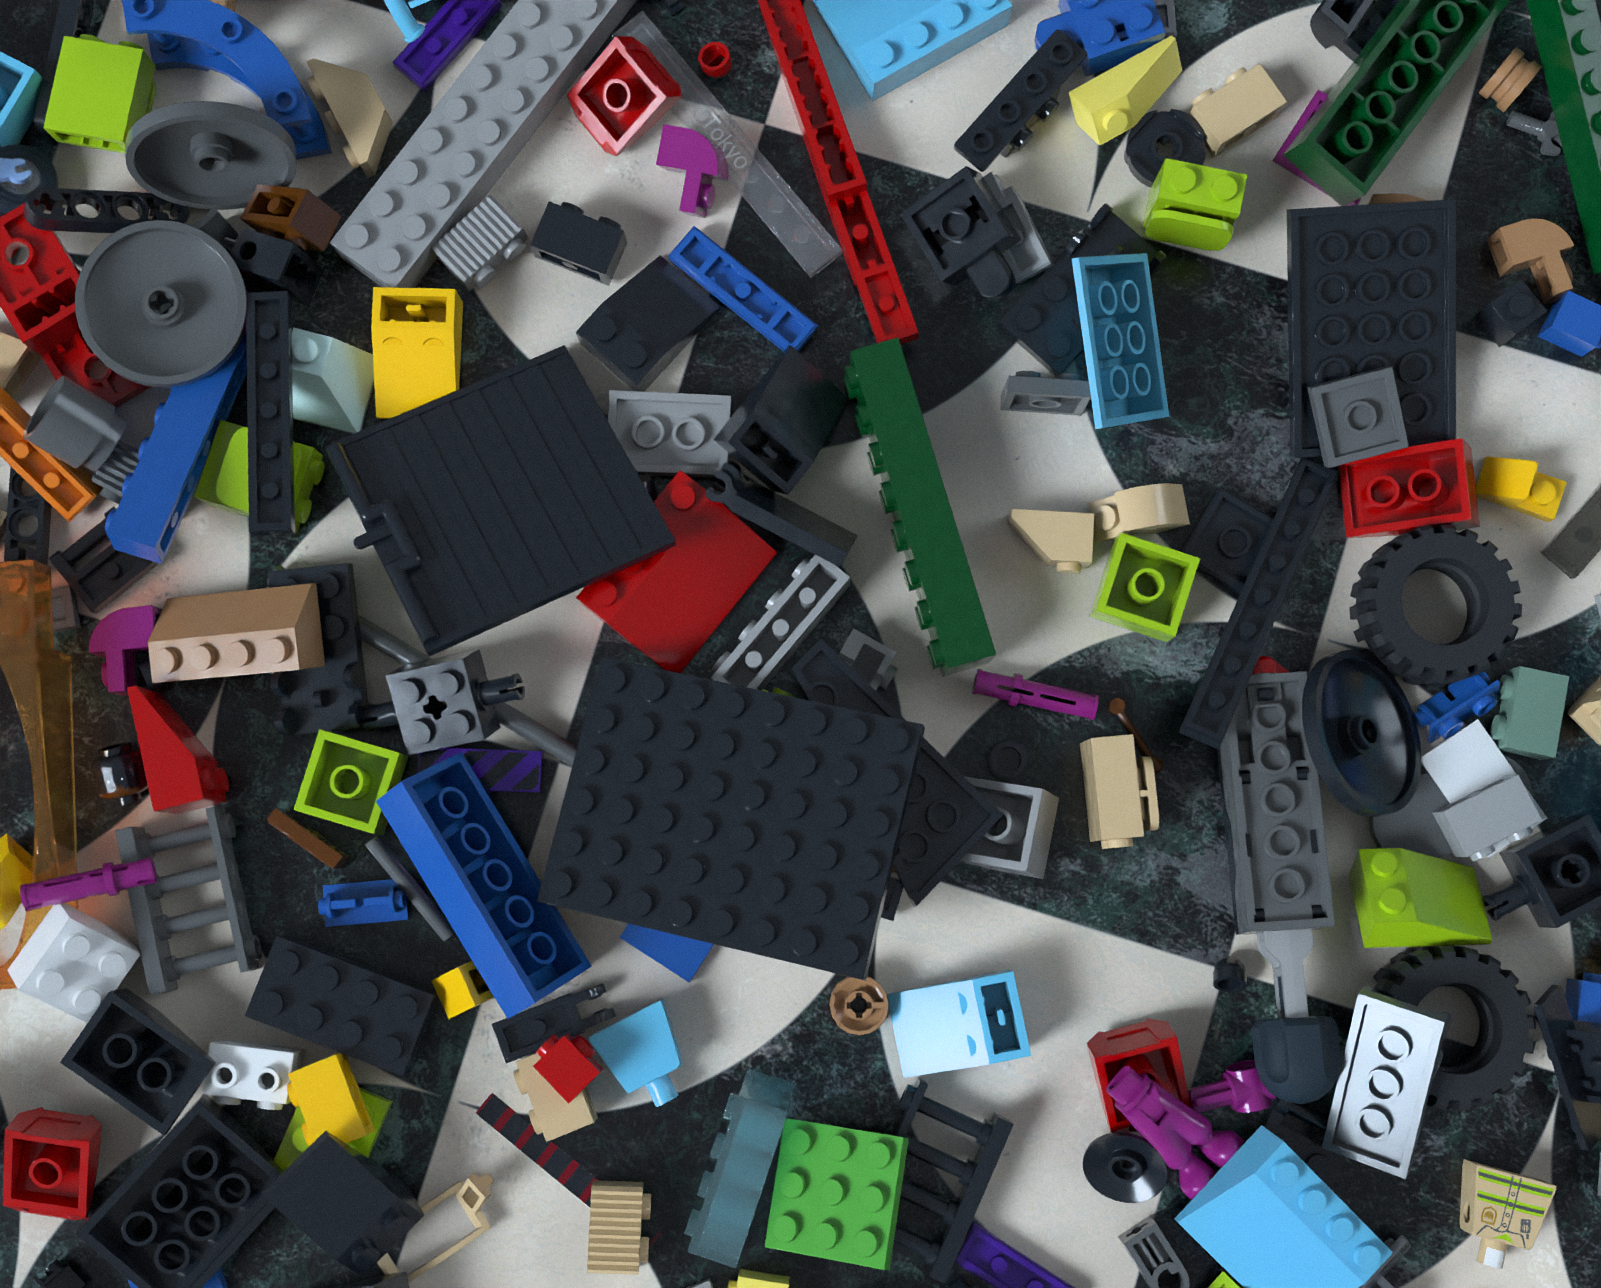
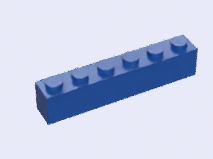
[105,333,247,564]

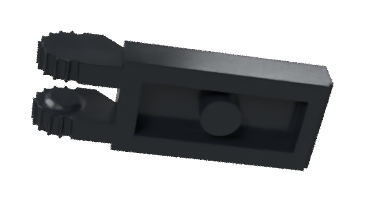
[492,983,616,1064]

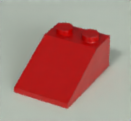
[1339,438,1480,539]
[127,686,229,814]

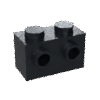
[530,201,627,286]

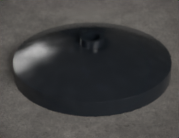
[1302,650,1421,817]

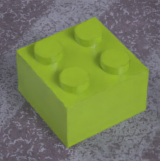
[1089,532,1200,642]
[294,729,409,835]

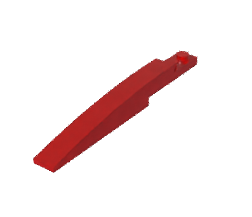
[757,0,919,345]

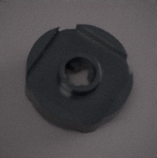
[1124,109,1206,188]

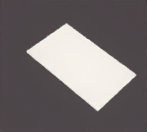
[1421,719,1547,858]

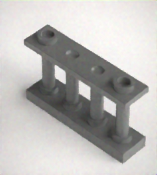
[115,806,262,995]

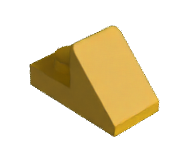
[1475,456,1567,522]

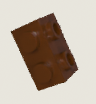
[240,184,342,252]

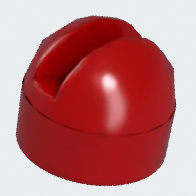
[698,42,732,78]

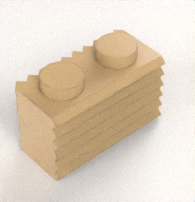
[587,1180,651,1275]

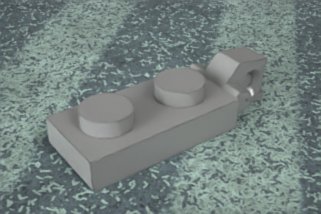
[983,172,1054,284]

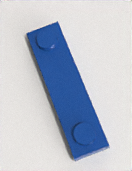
[668,226,818,352]

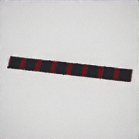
[476,1093,661,1248]

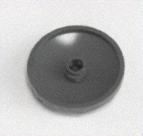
[125,101,297,210]
[75,220,247,388]

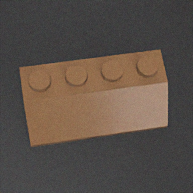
[148,583,325,683]

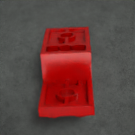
[0,203,151,409]

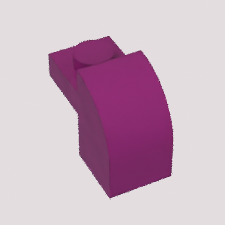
[656,124,729,218]
[89,605,162,696]

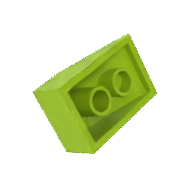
[1349,848,1493,948]

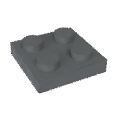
[1307,366,1409,468]
[1000,371,1091,416]

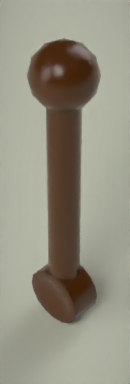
[1108,698,1163,773]

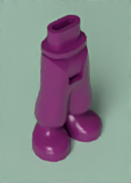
[1106,1066,1244,1200]

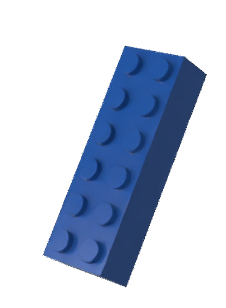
[376,752,592,1019]

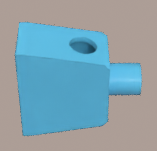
[588,998,683,1107]

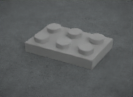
[608,390,732,478]

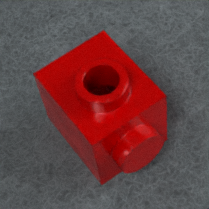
[533,1032,603,1104]

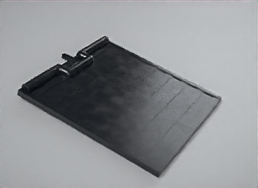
[324,345,676,657]

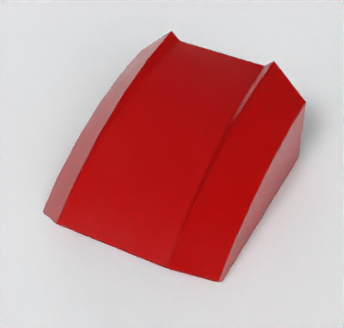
[567,36,682,156]
[1087,1018,1192,1133]
[3,1107,102,1220]

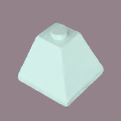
[292,328,375,434]

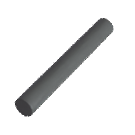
[365,835,455,942]

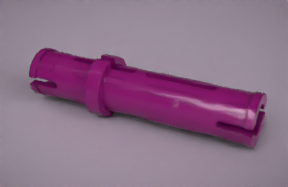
[972,669,1099,720]
[20,856,158,912]

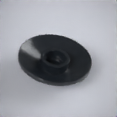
[1083,1132,1168,1203]

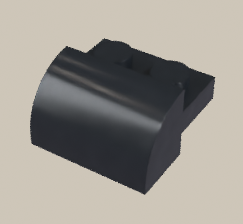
[1310,0,1399,61]

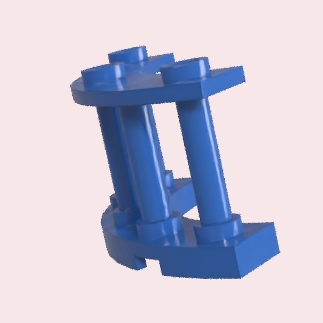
[122,0,332,160]

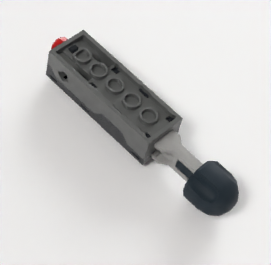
[1217,656,1341,1104]

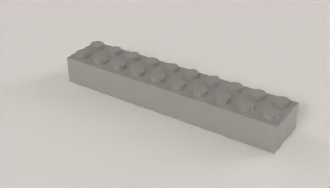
[329,0,637,288]

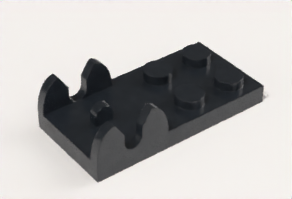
[998,203,1167,378]
[268,563,370,736]

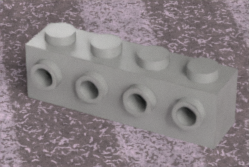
[711,555,851,690]

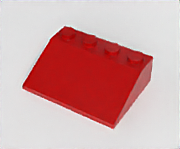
[576,470,777,673]

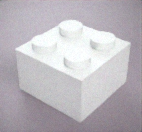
[7,903,141,1023]

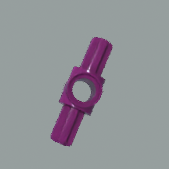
[1188,1060,1276,1113]

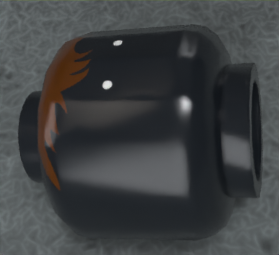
[91,742,148,806]

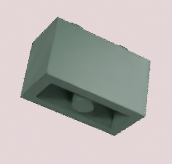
[1490,666,1569,760]

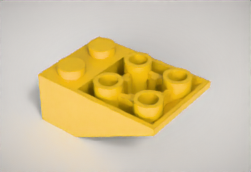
[371,287,463,419]

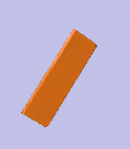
[0,387,103,522]

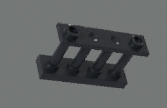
[893,1078,1014,1284]

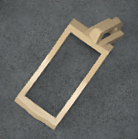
[377,1173,495,1283]

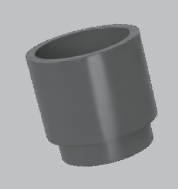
[23,375,126,472]

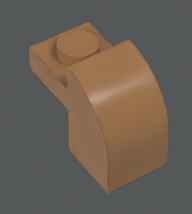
[1486,219,1574,304]

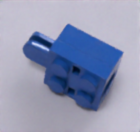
[1034,0,1165,77]

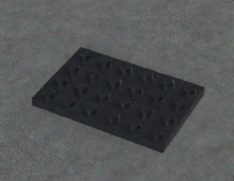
[1286,199,1456,458]

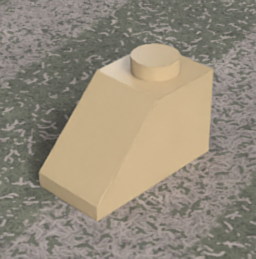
[1008,509,1094,574]

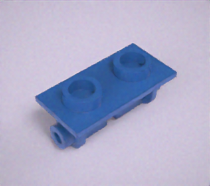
[1414,671,1500,744]
[318,879,409,927]

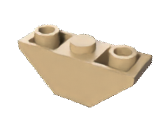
[306,58,393,178]

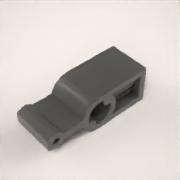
[1118,1216,1189,1288]

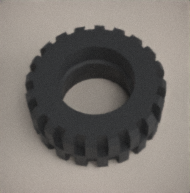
[1349,524,1522,687]
[1373,945,1536,1111]

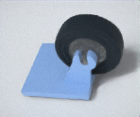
[0,144,58,214]

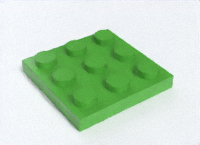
[765,1118,909,1270]

